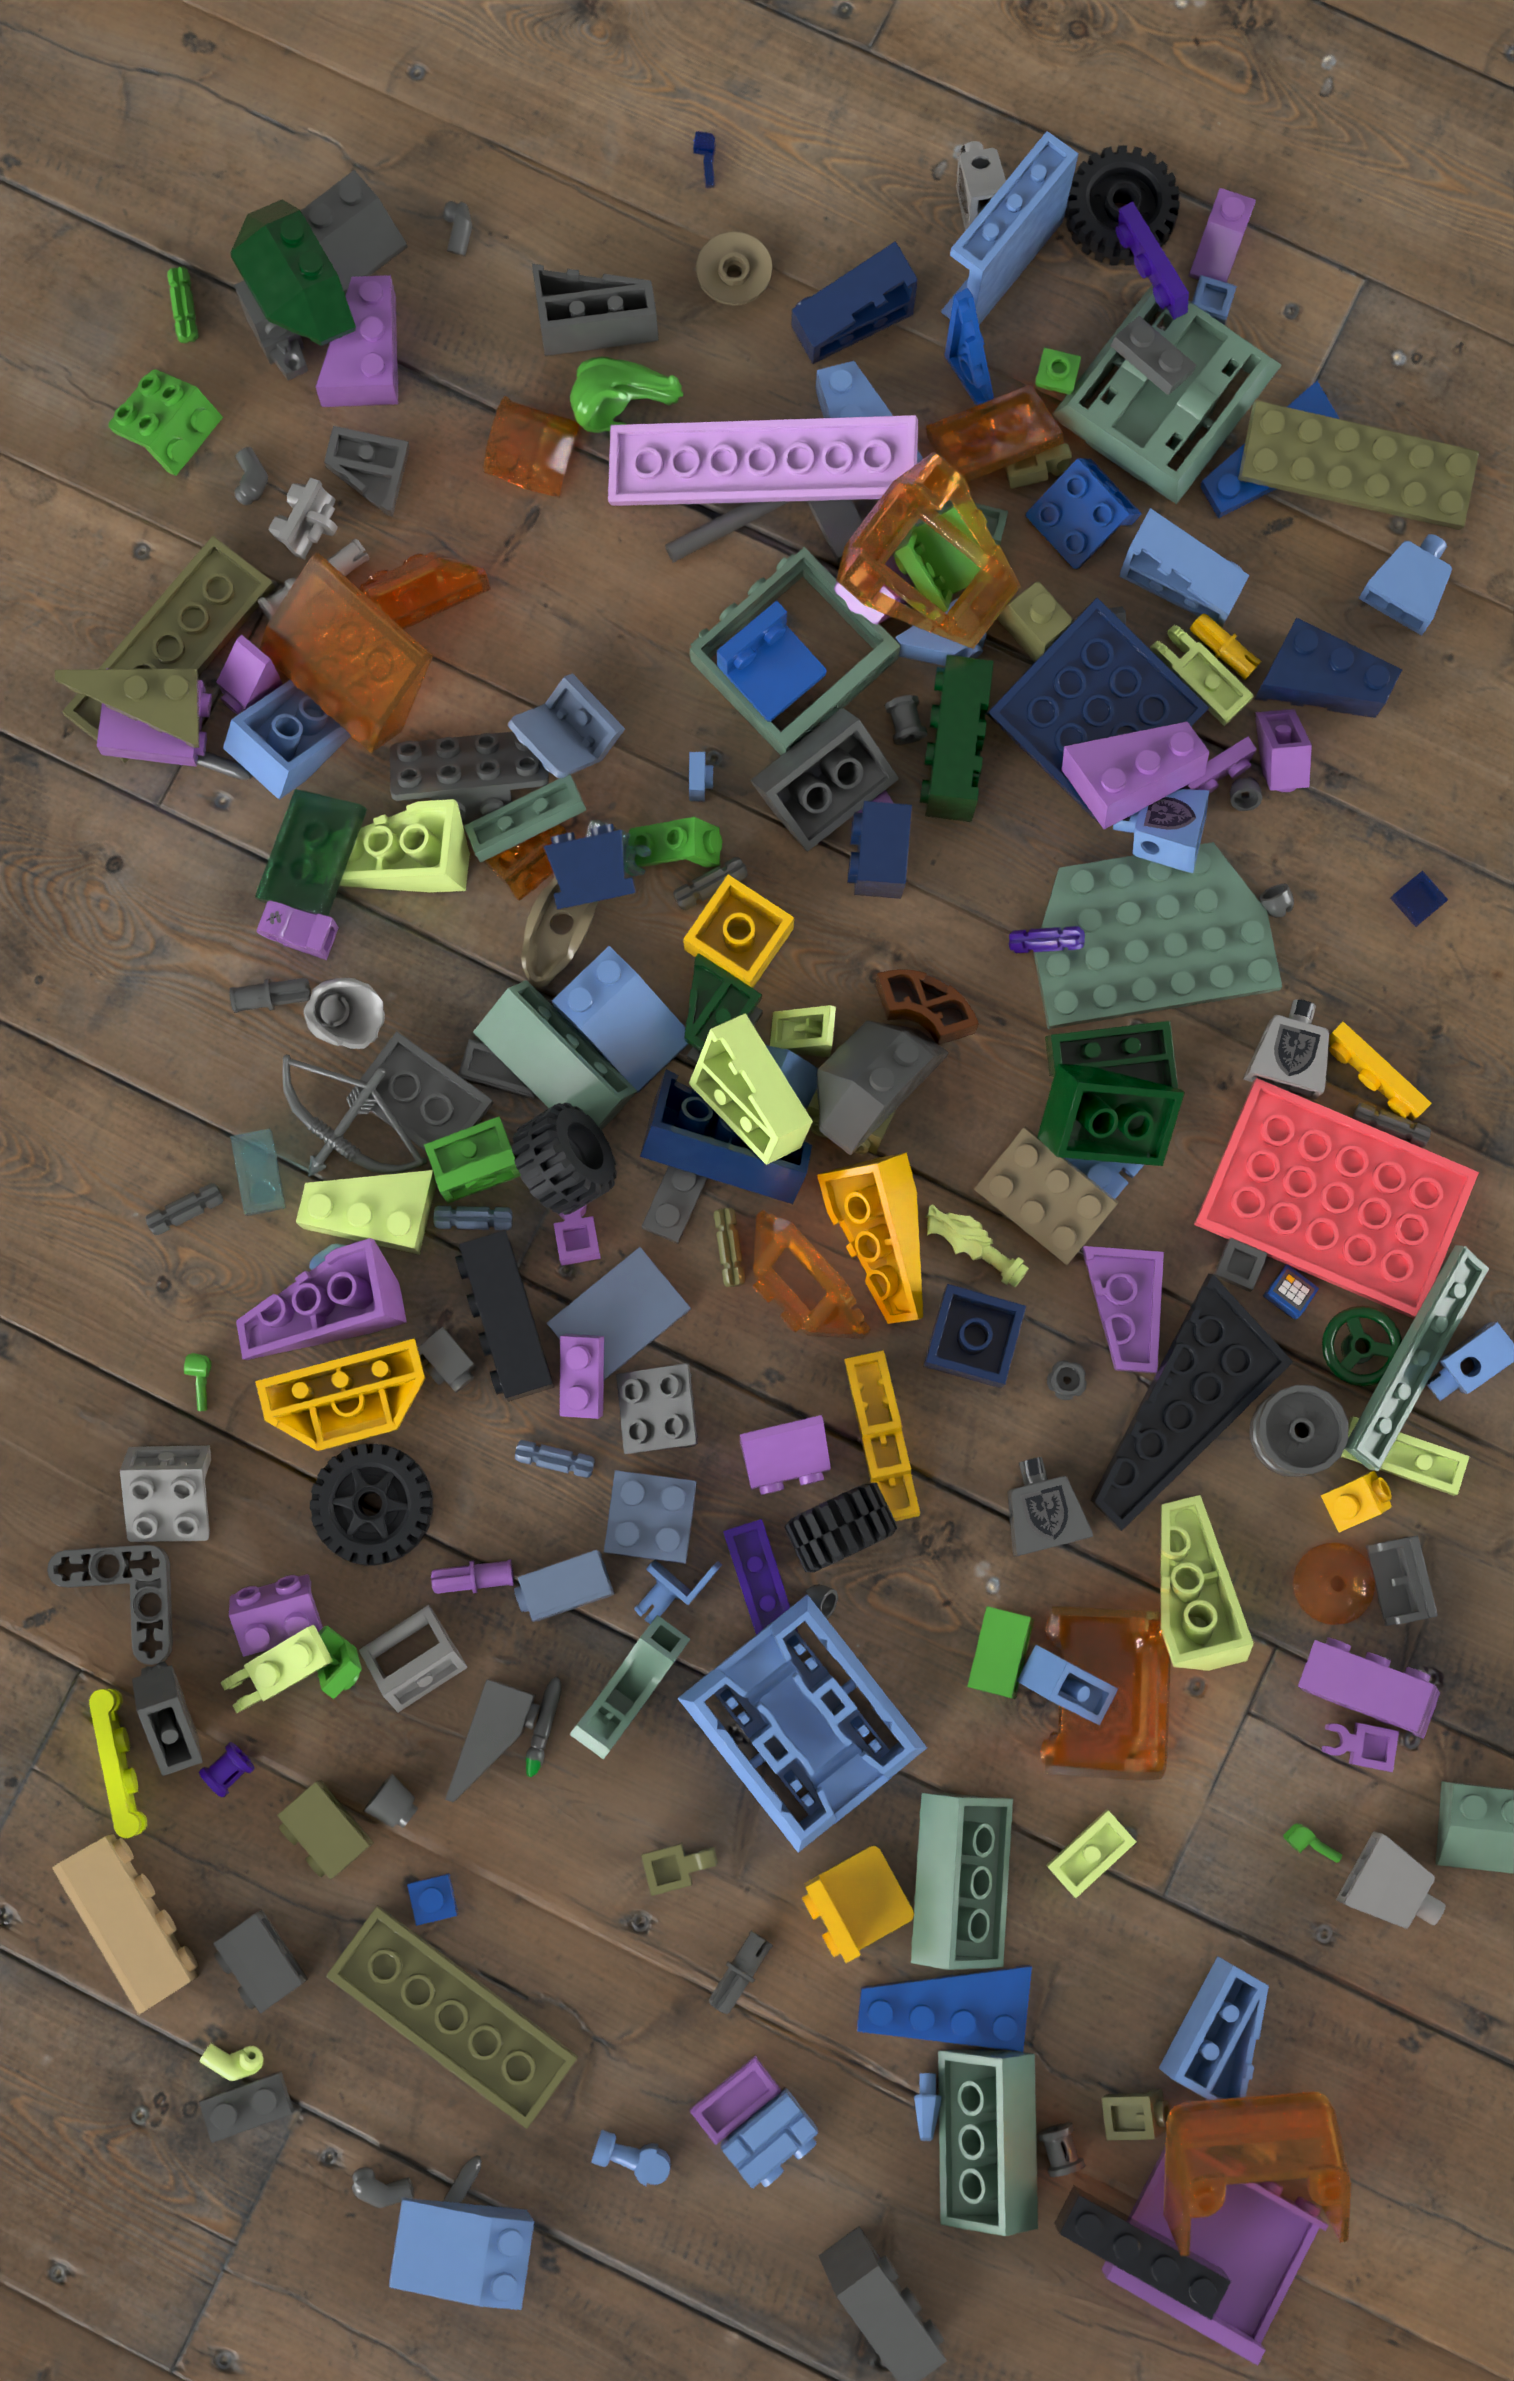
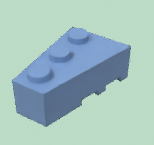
[1159,1956,1269,2120]

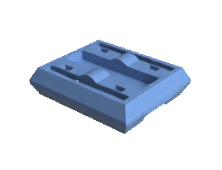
[678,1594,927,1853]

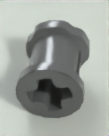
[885,695,928,745]
[1037,2122,1085,2177]

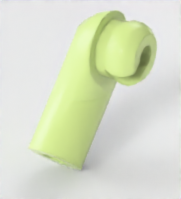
[199,2043,263,2081]

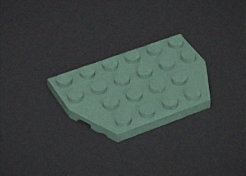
[1033,842,1282,1029]

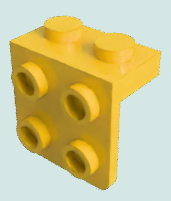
[801,1846,914,1963]

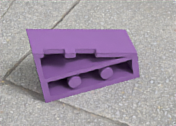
[1298,1637,1440,1739]

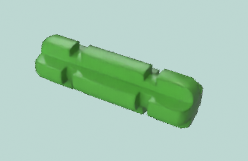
[167,267,198,343]

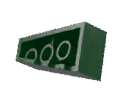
[919,655,994,822]

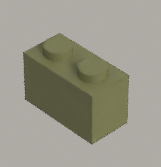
[277,1780,374,1880]

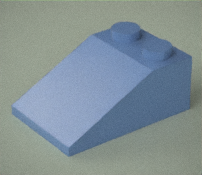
[223,665,369,800]
[552,946,688,1093]
[389,2198,534,2310]

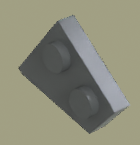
[324,426,410,516]

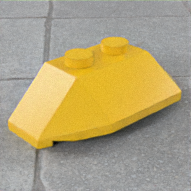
[255,1338,425,1451]

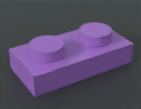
[1180,737,1257,794]
[560,1334,604,1419]

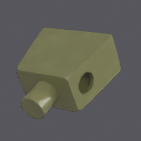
[996,581,1074,662]

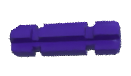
[1009,926,1085,953]

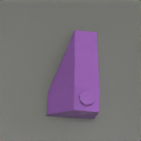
[236,1238,407,1360]

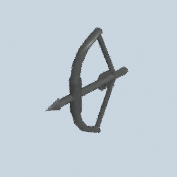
[282,1054,427,1177]

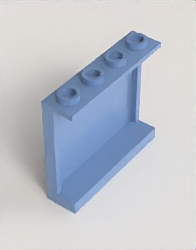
[941,131,1079,325]

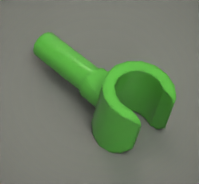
[184,1353,212,1411]
[1283,1823,1342,1863]

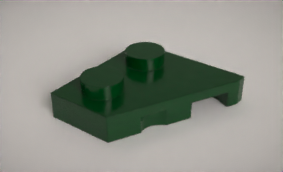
[684,953,762,1052]

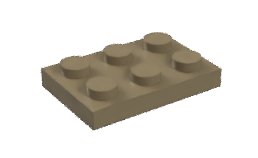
[974,1126,1119,1265]

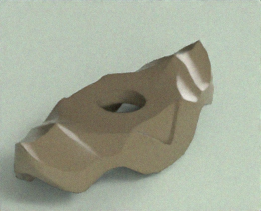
[521,877,598,988]

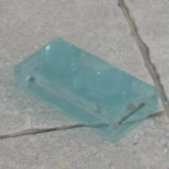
[230,1128,286,1216]

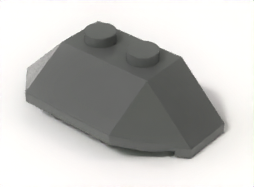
[816,1020,949,1155]

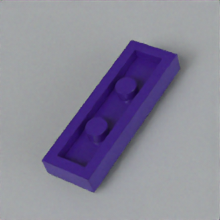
[1116,202,1189,319]
[723,1519,799,1635]

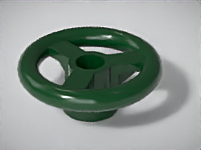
[1322,1306,1402,1386]

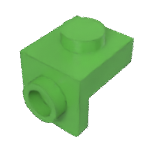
[1035,348,1081,395]
[317,1626,362,1699]

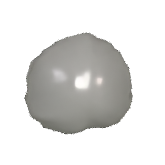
[303,978,385,1049]

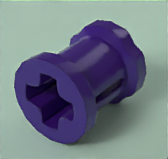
[199,1742,255,1798]

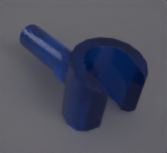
[693,131,716,188]

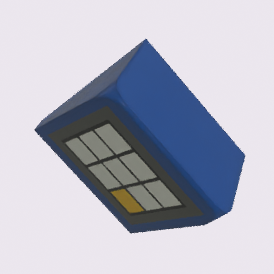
[1263,1264,1319,1320]

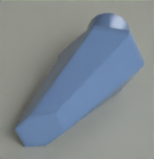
[914,2073,942,2141]

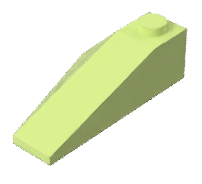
[1160,1495,1254,1671]

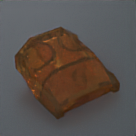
[483,396,580,498]

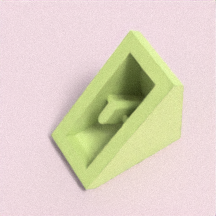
[770,1005,836,1057]

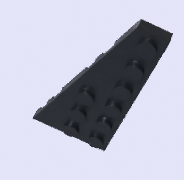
[1091,1274,1293,1531]

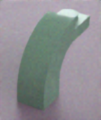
[570,1615,690,1760]

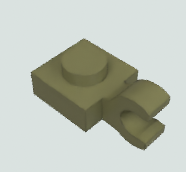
[1001,442,1072,489]
[641,1843,718,1896]

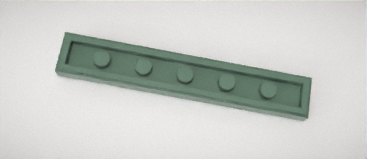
[1345,1245,1489,1471]

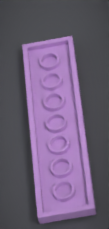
[608,415,918,506]

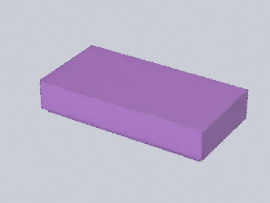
[690,2055,781,2145]

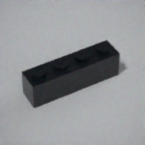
[455,1230,555,1402]
[1054,2185,1231,2321]

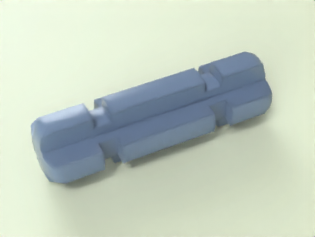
[433,1206,513,1230]
[515,1440,595,1478]

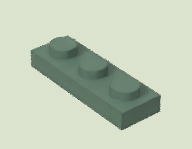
[464,774,587,863]

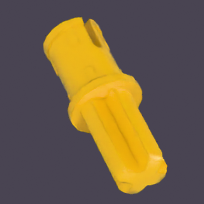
[1190,613,1262,680]

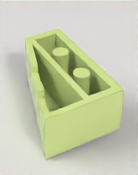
[689,1013,813,1165]
[296,1170,437,1254]

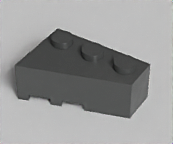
[532,264,659,356]

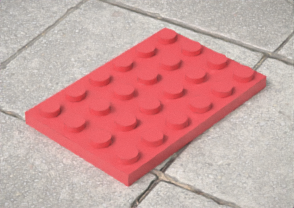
[1194,1078,1479,1319]

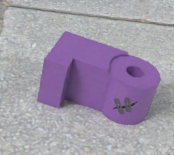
[256,901,339,960]

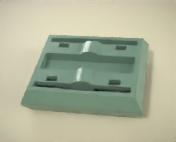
[1051,285,1281,505]

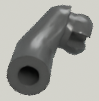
[443,201,472,256]
[234,447,268,505]
[352,2167,414,2208]

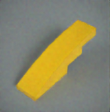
[844,1350,920,1521]

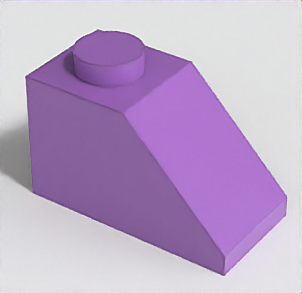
[1188,188,1256,283]
[217,634,283,715]
[1256,709,1312,792]

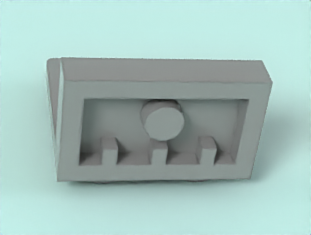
[120,1445,211,1542]

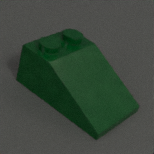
[1037,1064,1185,1166]

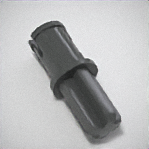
[229,978,311,1013]
[709,1931,773,2014]

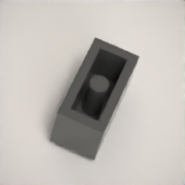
[213,1910,308,2014]

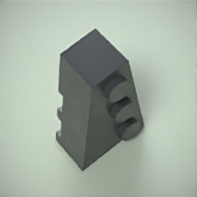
[819,2226,947,2381]

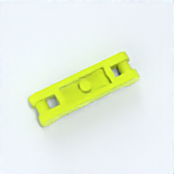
[89,1689,147,1838]

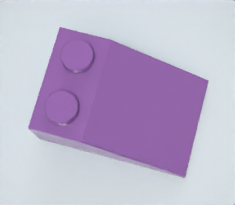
[740,1415,831,1495]

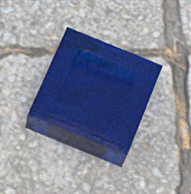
[1390,870,1448,927]

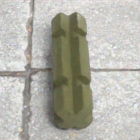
[714,1208,745,1287]

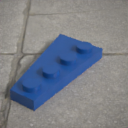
[1200,381,1340,519]
[857,1965,1032,2052]

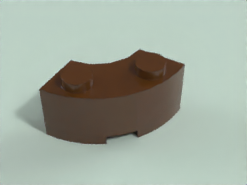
[875,969,979,1045]

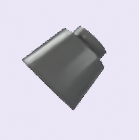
[363,1774,418,1828]

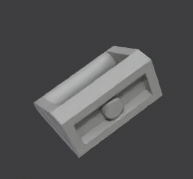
[359,1605,468,1712]

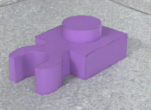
[554,1205,601,1266]
[1322,1723,1399,1772]

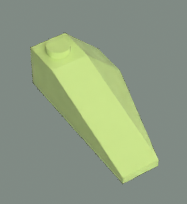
[303,799,470,893]

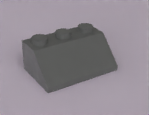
[301,170,407,294]
[750,707,899,852]

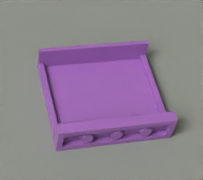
[1102,2132,1329,2366]

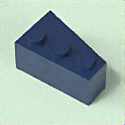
[791,241,918,364]

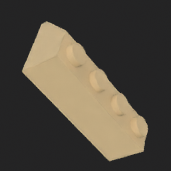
[52,1834,198,2015]

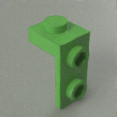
[629,817,722,868]

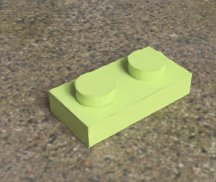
[1046,1809,1136,1898]

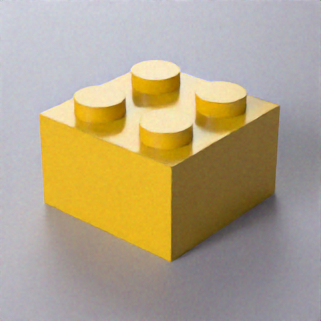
[683,874,794,988]

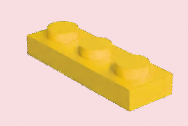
[1328,1022,1432,1121]

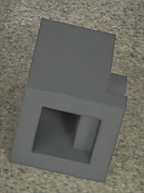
[418,1327,477,1393]

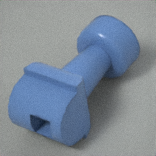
[591,2130,671,2186]

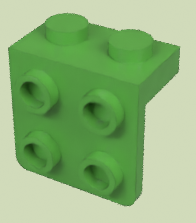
[108,369,223,476]
[894,500,1005,617]

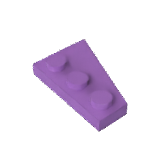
[1082,1246,1164,1373]

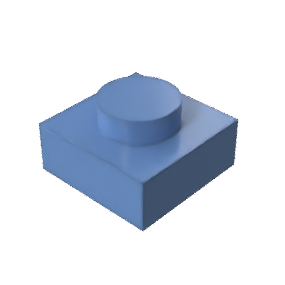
[689,752,713,801]

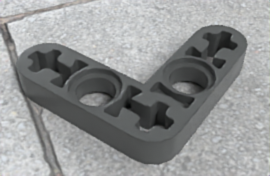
[47,1545,173,1665]

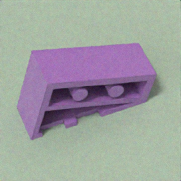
[315,275,398,407]
[1062,722,1209,830]

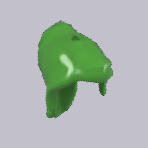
[570,356,684,433]

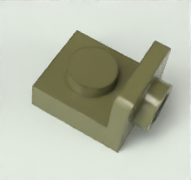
[1101,2088,1171,2141]

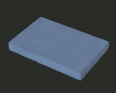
[547,1247,691,1381]

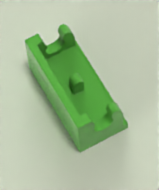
[967,1606,1035,1699]

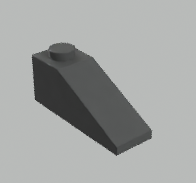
[445,1679,540,1802]

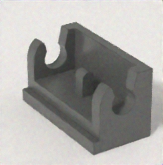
[1366,1535,1438,1626]

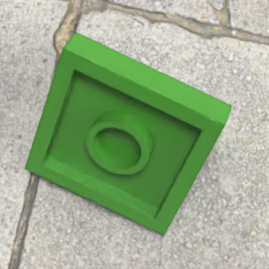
[424,1116,521,1204]

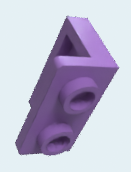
[229,1574,323,1657]

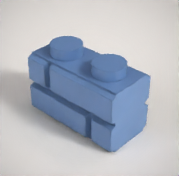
[721,2088,818,2189]

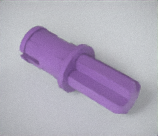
[431,1559,514,1594]

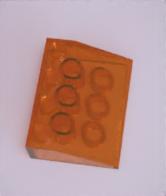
[259,552,433,753]

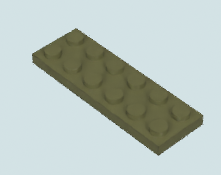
[1238,400,1479,530]
[62,536,275,763]
[326,1905,578,2129]

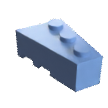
[816,361,923,477]
[1119,508,1249,628]

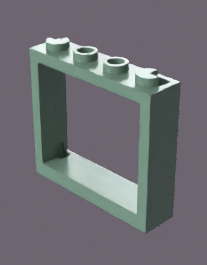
[690,547,900,755]

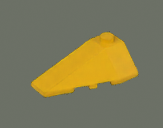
[817,1152,923,1324]

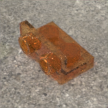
[484,824,567,900]

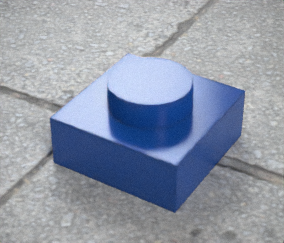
[407,1873,458,1926]

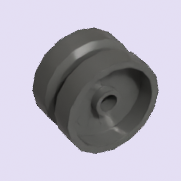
[1250,1385,1349,1477]

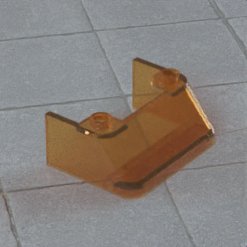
[1163,2092,1351,2256]

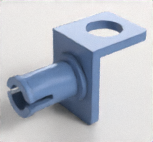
[634,1560,722,1624]

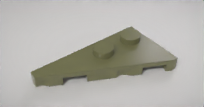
[55,669,200,748]

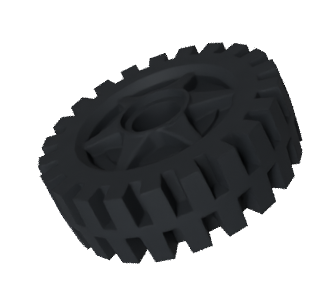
[1065,145,1180,266]
[310,1444,433,1565]

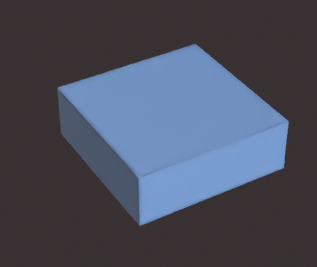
[1192,275,1237,325]

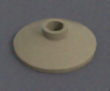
[696,231,772,305]

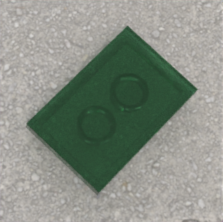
[255,789,367,916]

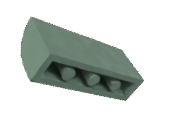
[473,980,637,1130]

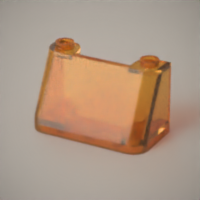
[1041,1606,1171,1781]

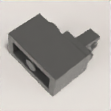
[234,280,308,380]
[132,1661,203,1776]

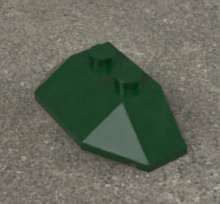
[230,200,356,346]

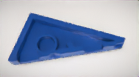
[944,288,996,416]

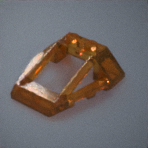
[836,452,1021,649]
[753,1210,871,1339]

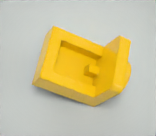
[1321,1470,1392,1532]

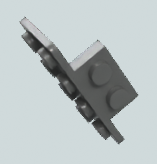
[390,732,549,824]

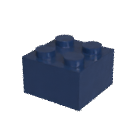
[847,801,912,899]
[923,1284,1026,1388]

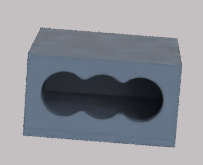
[514,1550,615,1622]

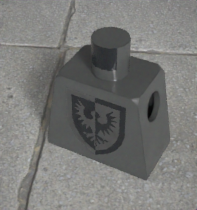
[1008,1457,1093,1557]

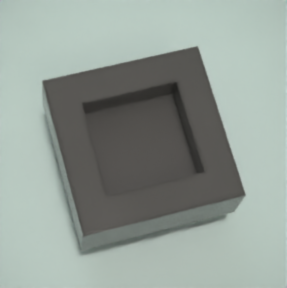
[1214,1238,1268,1292]

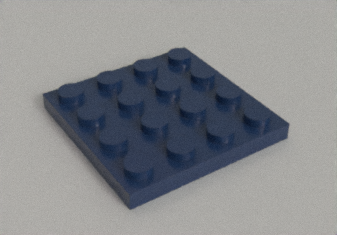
[987,598,1209,823]

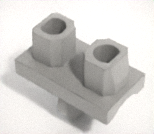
[269,477,338,559]

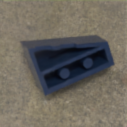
[1254,617,1402,718]

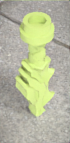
[925,1205,1029,1287]

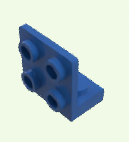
[1026,458,1142,569]
[717,600,827,722]

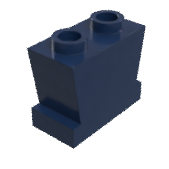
[543,824,637,909]

